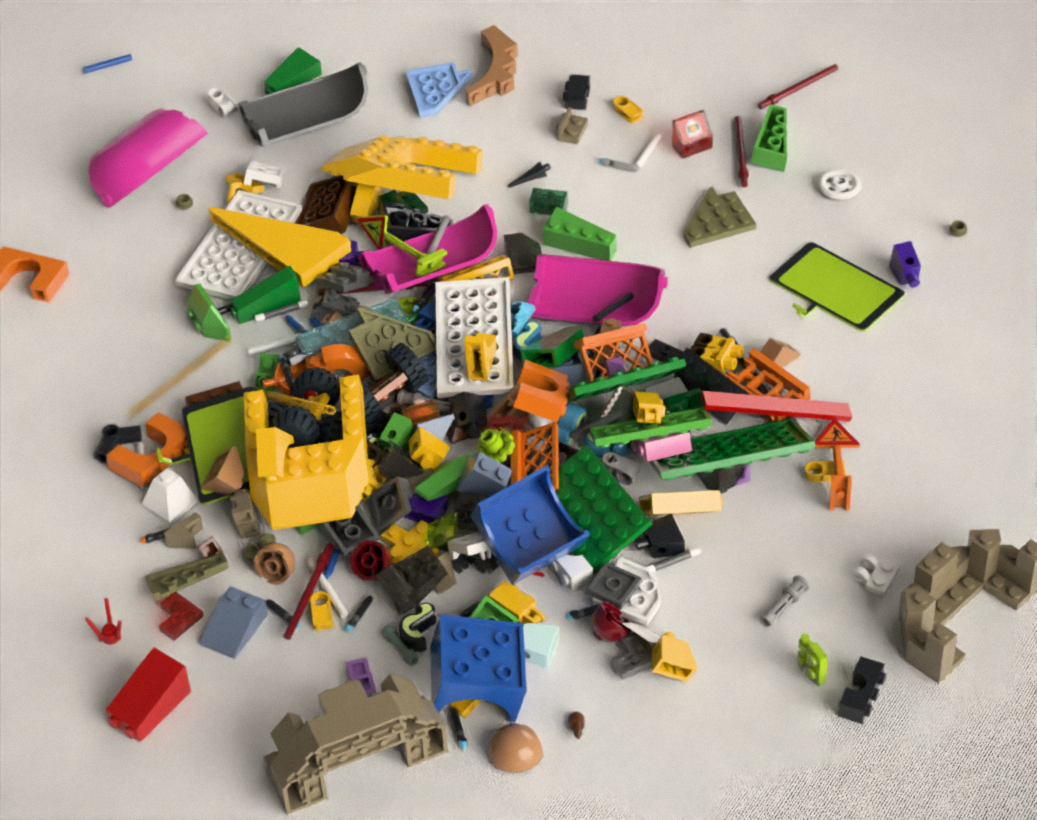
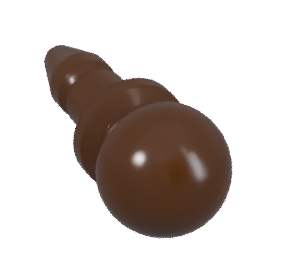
[568,711,585,739]

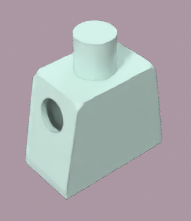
[523,623,559,669]

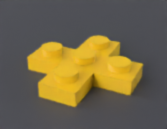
[381,520,440,571]

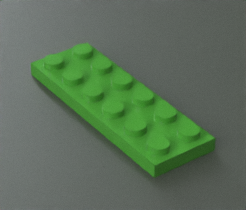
[589,407,712,448]

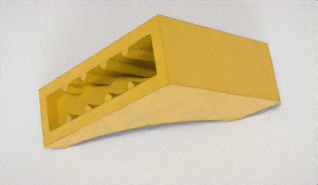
[464,333,497,381]
[256,427,294,482]

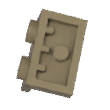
[556,107,588,145]

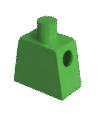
[379,412,415,462]

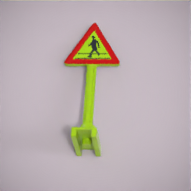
[357,215,448,278]

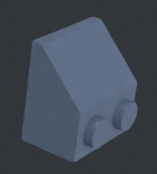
[456,452,512,503]

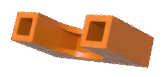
[0,246,69,303]
[513,360,570,423]
[106,412,189,488]

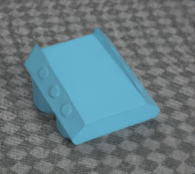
[510,301,536,337]

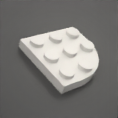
[592,557,661,626]

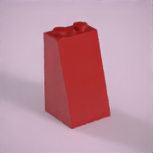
[106,647,191,742]

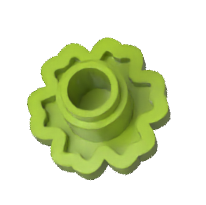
[476,429,515,463]

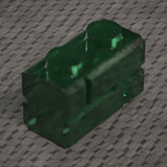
[529,188,568,215]

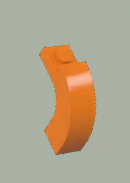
[305,344,369,380]

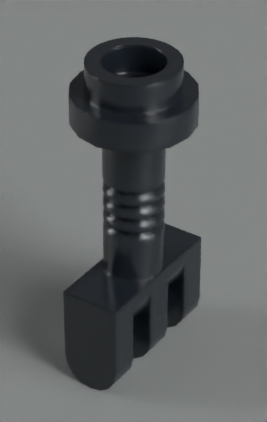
[434,535,475,574]

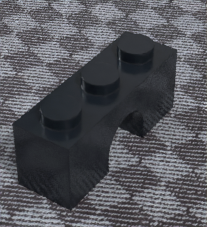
[838,656,887,724]

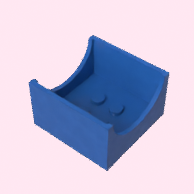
[470,465,590,585]
[430,614,527,722]

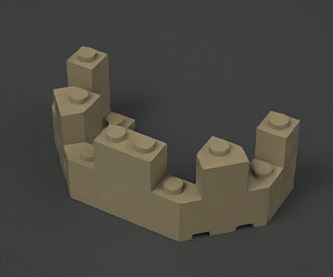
[899,529,1037,684]
[264,674,448,815]

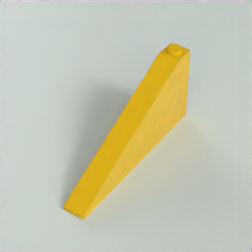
[208,207,351,288]

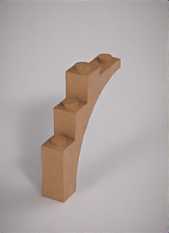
[465,25,518,106]

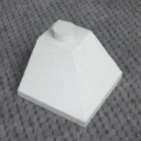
[142,468,198,525]

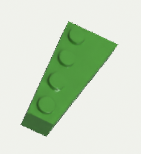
[751,104,788,172]
[543,206,616,261]

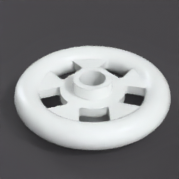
[819,169,861,200]

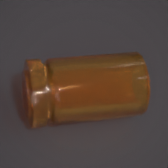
[402,399,440,425]

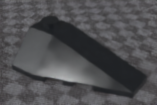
[380,202,453,243]

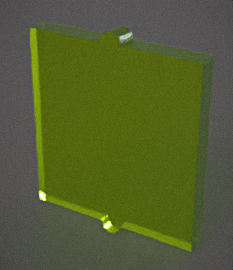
[426,511,457,551]

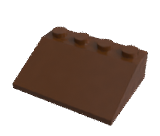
[295,175,358,234]

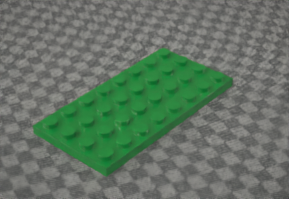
[649,418,816,481]

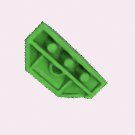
[187,283,232,342]

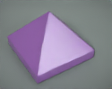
[605,356,626,376]
[732,464,750,486]

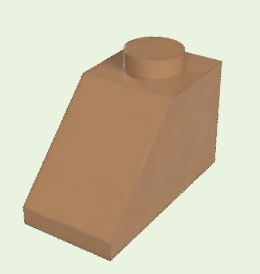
[760,338,801,368]

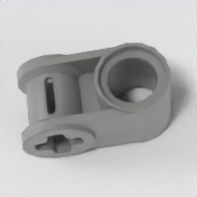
[602,452,641,485]

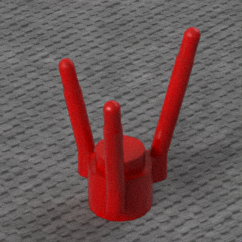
[85,598,122,645]

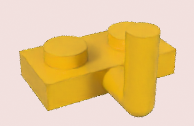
[226,173,264,203]

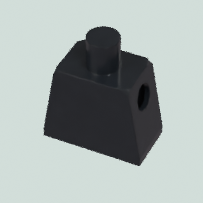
[448,392,488,439]
[634,513,685,558]

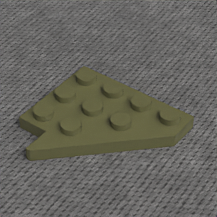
[683,186,756,248]
[348,308,436,382]

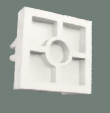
[244,161,285,188]
[447,532,491,560]

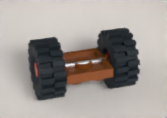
[338,343,429,426]

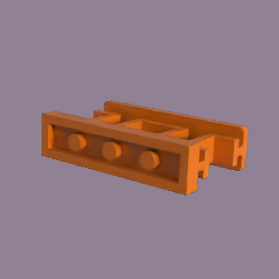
[725,348,811,422]

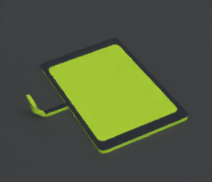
[769,242,905,332]
[156,387,254,505]

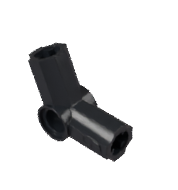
[94,424,142,464]

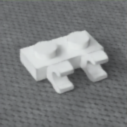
[854,553,901,598]

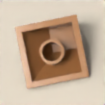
[201,445,245,495]

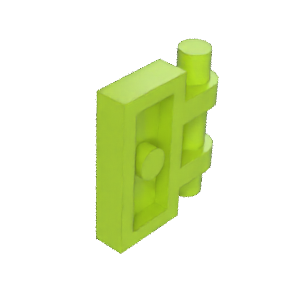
[797,634,828,686]

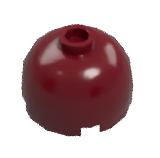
[350,540,392,581]
[591,601,632,643]

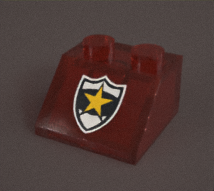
[672,110,713,159]

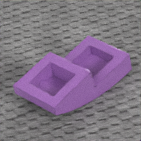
[346,657,376,695]

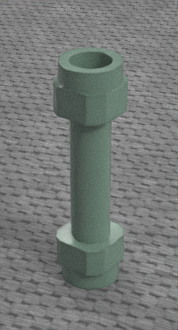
[382,625,419,666]

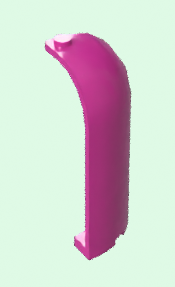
[88,108,208,208]
[358,204,498,294]
[528,254,668,326]

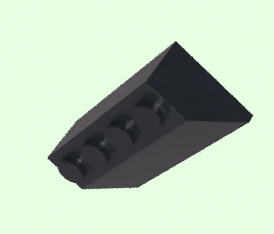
[673,348,750,425]

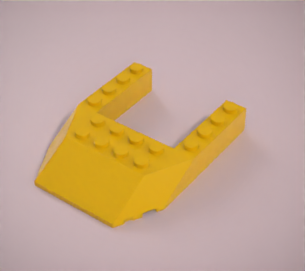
[321,136,483,199]
[244,375,369,530]

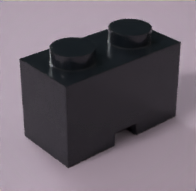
[563,74,590,110]

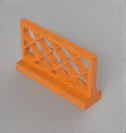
[573,323,653,383]
[511,422,559,490]

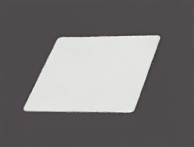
[622,623,660,642]

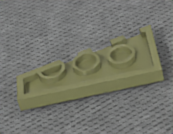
[145,552,229,601]

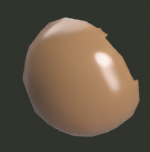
[488,723,543,772]

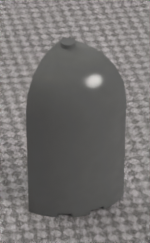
[238,62,368,147]

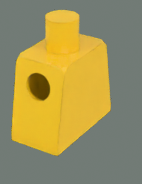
[408,427,450,471]
[652,632,697,682]

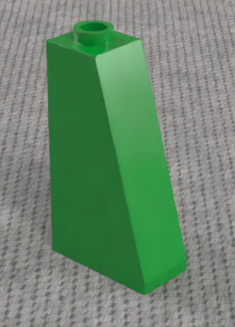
[264,47,322,95]
[230,266,301,324]
[521,327,584,367]

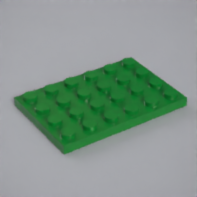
[567,357,686,403]
[550,444,653,575]

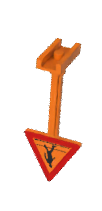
[815,419,860,511]

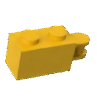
[632,391,665,424]
[488,581,545,625]

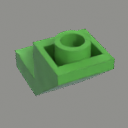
[255,353,280,392]

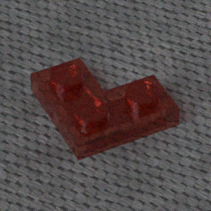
[489,416,530,433]
[159,592,204,641]

